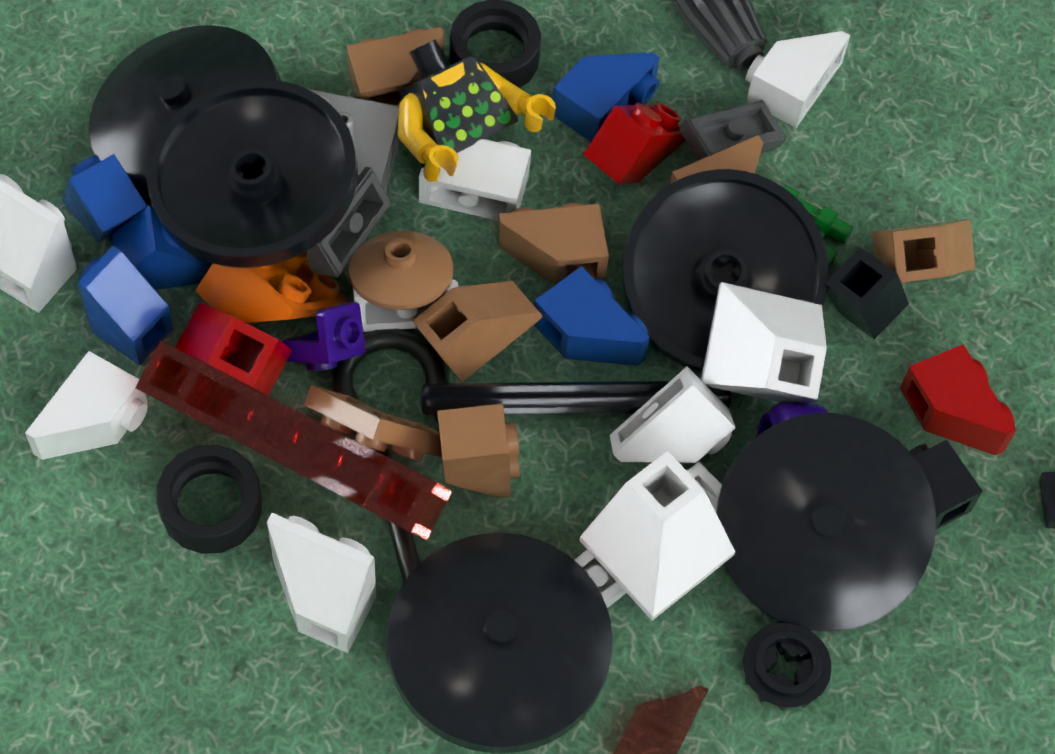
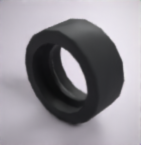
[449,0,541,88]
[157,445,262,554]

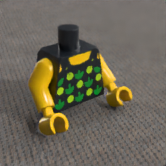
[397,39,556,182]

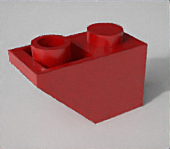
[583,103,686,185]
[175,302,293,396]
[900,344,1017,455]

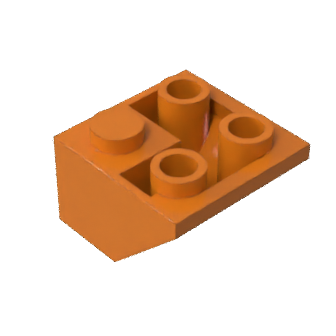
[195,252,350,323]

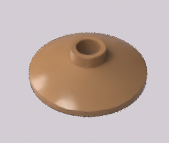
[349,231,453,310]

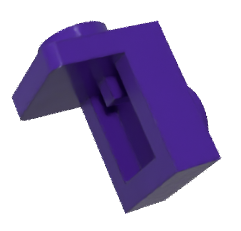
[281,302,365,371]

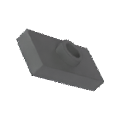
[680,100,787,160]

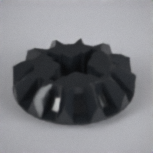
[742,623,831,711]

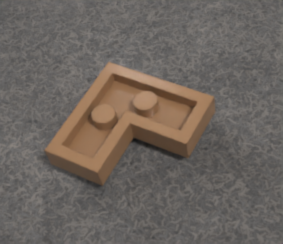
[304,385,442,461]

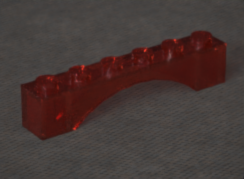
[135,340,452,540]

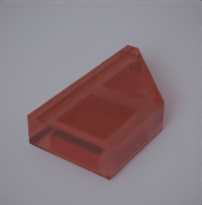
[614,686,708,754]

